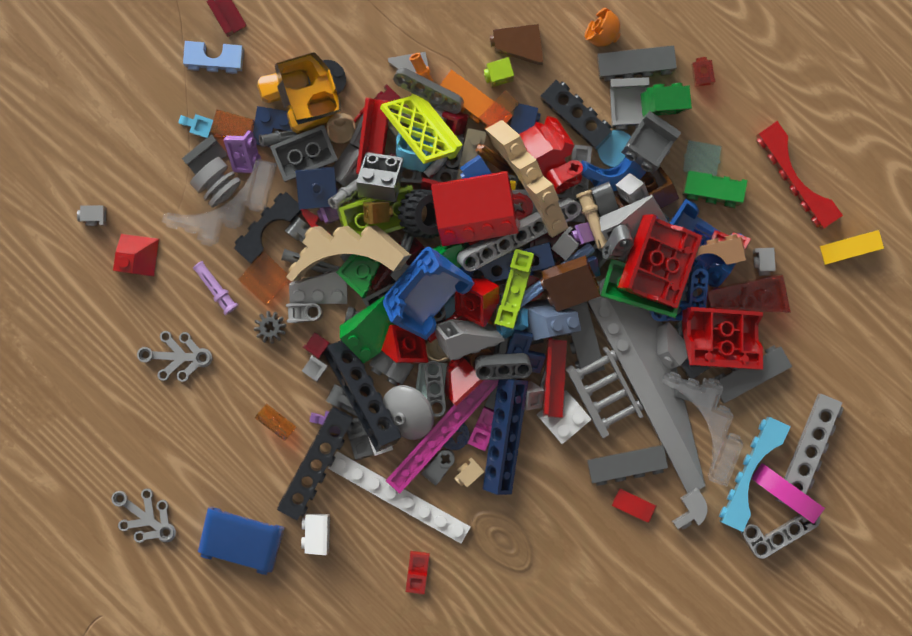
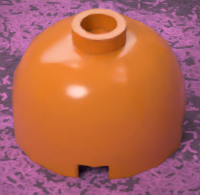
[585,8,621,47]

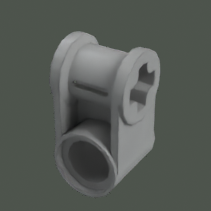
[286,303,324,323]

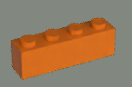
[439,69,513,130]

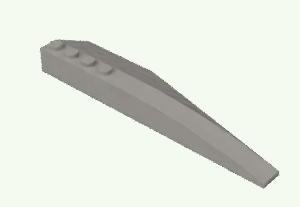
[586,278,705,493]

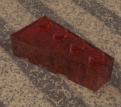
[707,274,791,313]

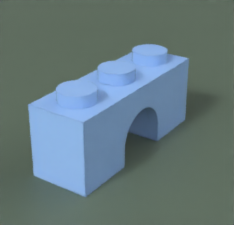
[183,41,244,74]

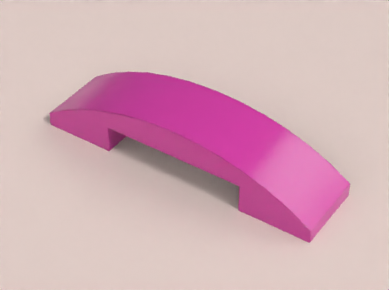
[751,463,825,524]

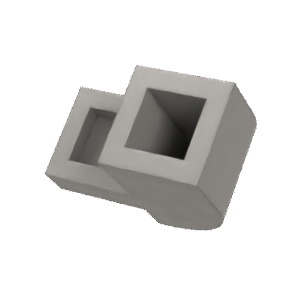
[672,488,707,530]

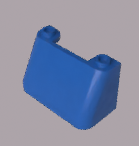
[669,199,744,287]
[383,247,474,340]
[198,507,285,575]

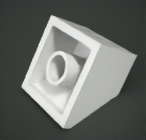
[537,390,592,444]
[301,514,330,555]

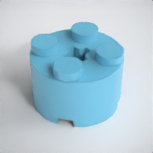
[396,126,434,172]

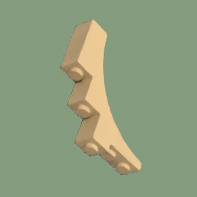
[486,120,569,237]
[286,225,411,282]

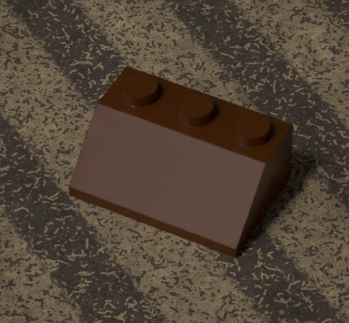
[613,166,679,209]

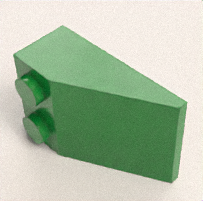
[340,295,395,363]

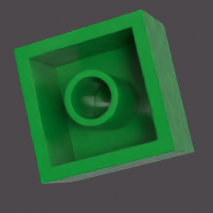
[640,83,692,117]

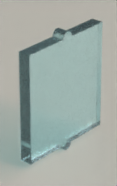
[683,140,722,176]

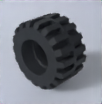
[398,189,440,239]

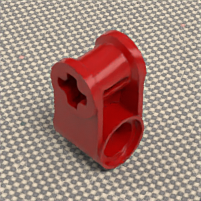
[545,160,583,194]

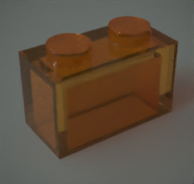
[210,109,255,140]

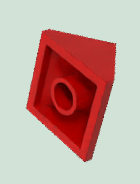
[381,325,429,363]

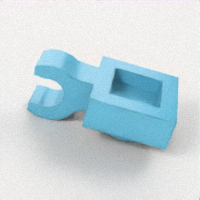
[178,114,214,138]

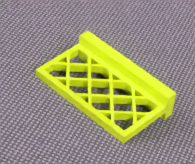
[380,93,462,164]

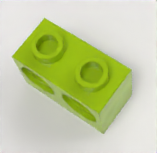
[484,57,514,88]

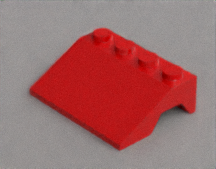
[431,171,520,247]
[618,214,702,309]
[682,307,763,370]

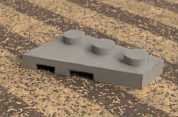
[289,270,347,304]

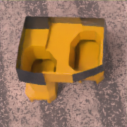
[257,52,342,134]

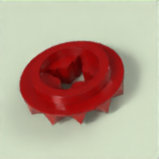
[513,192,533,220]

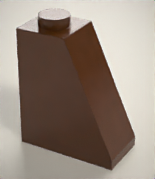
[490,24,543,65]

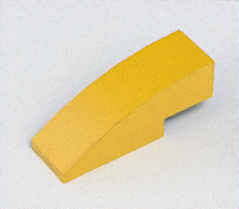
[819,230,884,265]

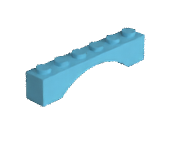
[719,417,791,532]

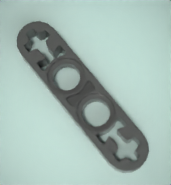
[393,68,464,114]

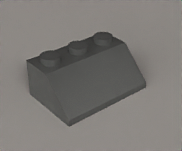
[270,125,338,182]

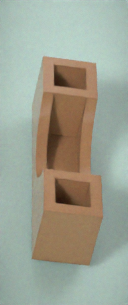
[694,234,747,265]

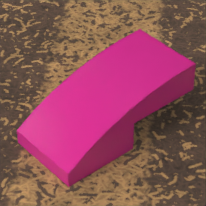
[467,406,494,451]

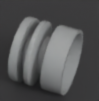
[190,157,242,208]

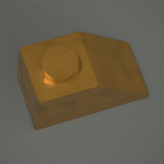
[363,201,393,224]

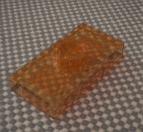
[479,90,519,128]
[255,403,296,441]

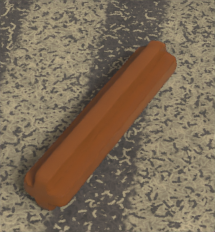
[475,144,511,172]

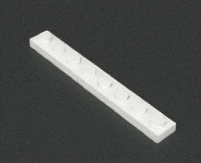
[328,451,470,543]

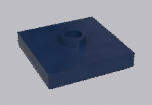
[295,167,337,210]

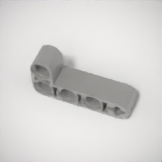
[741,514,820,559]

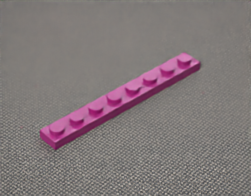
[386,379,498,494]

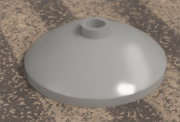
[383,385,434,440]

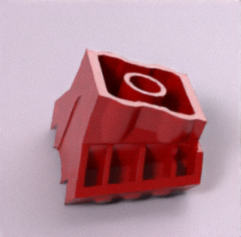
[519,116,575,177]

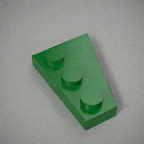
[336,254,381,299]

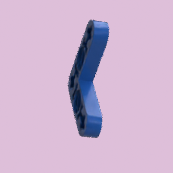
[649,265,709,321]

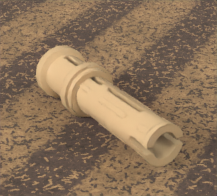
[576,190,607,249]

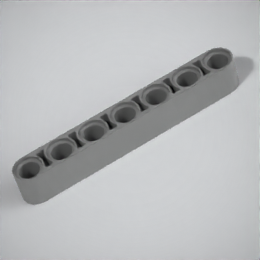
[457,197,581,271]

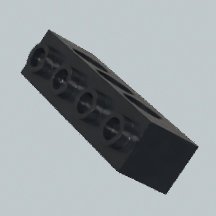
[540,80,612,151]

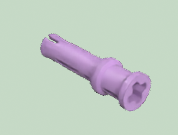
[193,261,239,315]

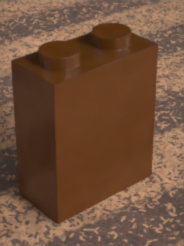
[540,255,601,312]

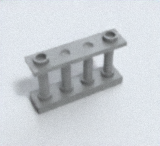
[565,347,644,438]

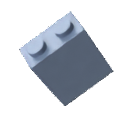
[520,299,581,341]

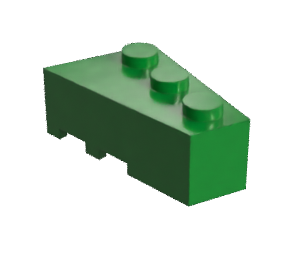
[682,171,748,208]

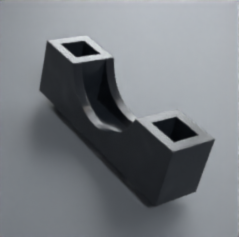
[234,192,301,265]

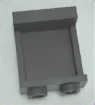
[621,111,681,174]

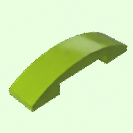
[494,249,534,329]

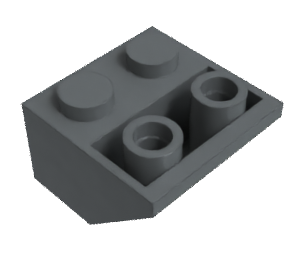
[356,152,403,202]

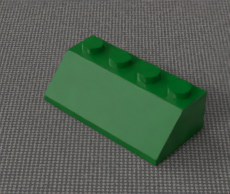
[601,259,683,318]

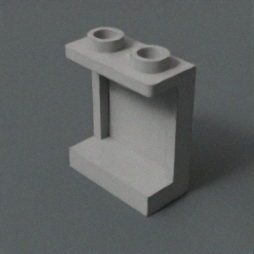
[609,77,649,130]

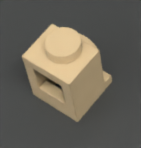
[454,457,484,487]

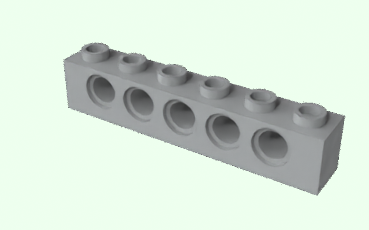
[776,394,843,505]

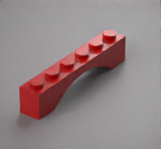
[756,121,843,230]

